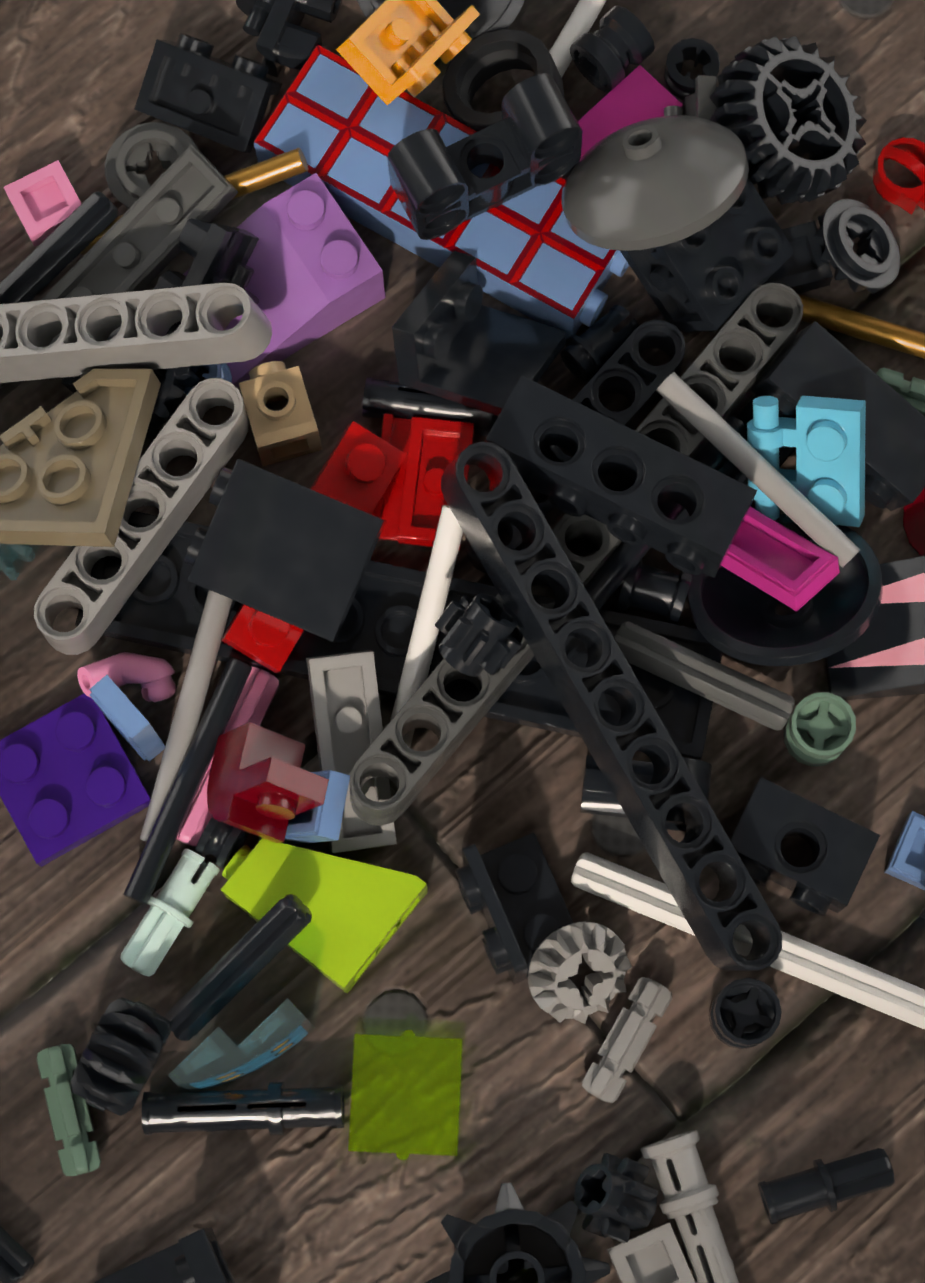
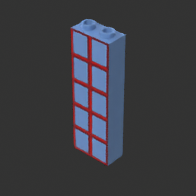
[254,44,630,338]

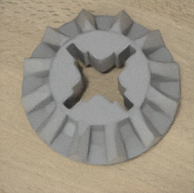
[528,922,632,1024]

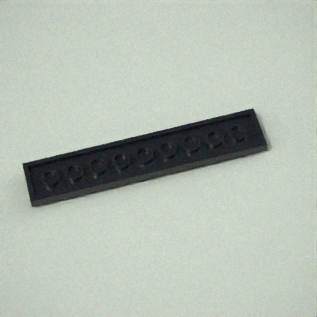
[75,511,723,760]

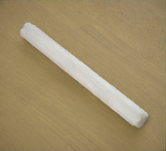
[571,852,925,1029]

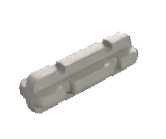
[582,977,672,1103]

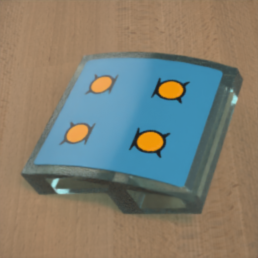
[168,998,315,1091]

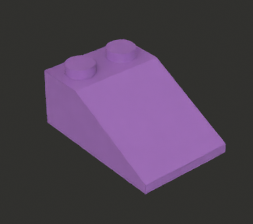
[183,173,385,388]

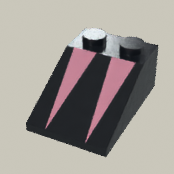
[825,556,925,700]

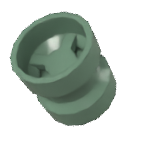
[784,692,856,767]

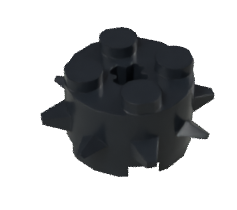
[425,1183,610,1283]

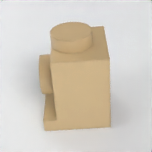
[239,361,322,466]

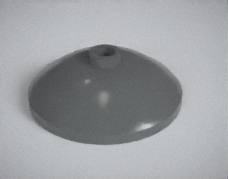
[562,115,749,251]

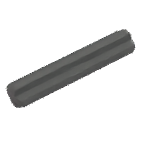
[614,622,795,730]

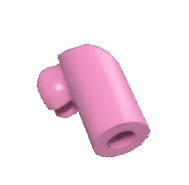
[77,652,176,702]

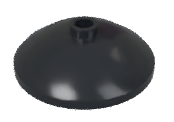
[688,514,883,666]

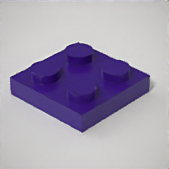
[0,693,151,867]

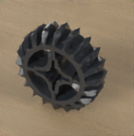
[709,36,867,205]

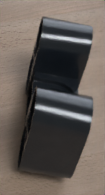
[387,73,582,240]

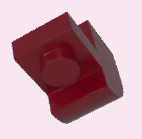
[207,722,329,843]

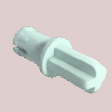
[120,848,220,977]

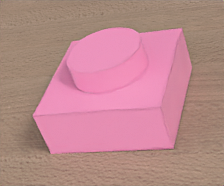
[4,160,82,247]

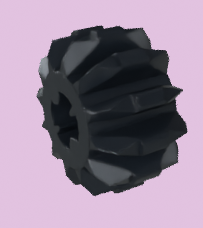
[71,997,171,1116]

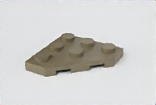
[0,369,161,547]

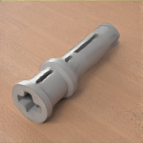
[641,1130,739,1283]

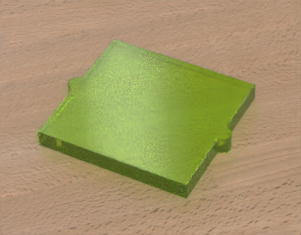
[348,1030,463,1160]

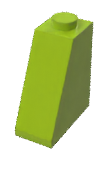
[220,838,428,994]

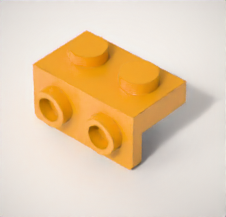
[336,0,480,105]

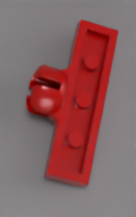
[221,421,407,673]

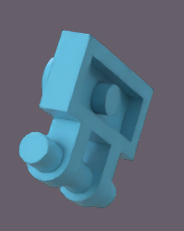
[747,396,866,527]

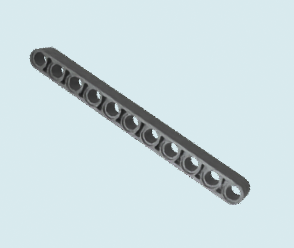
[350,283,803,826]

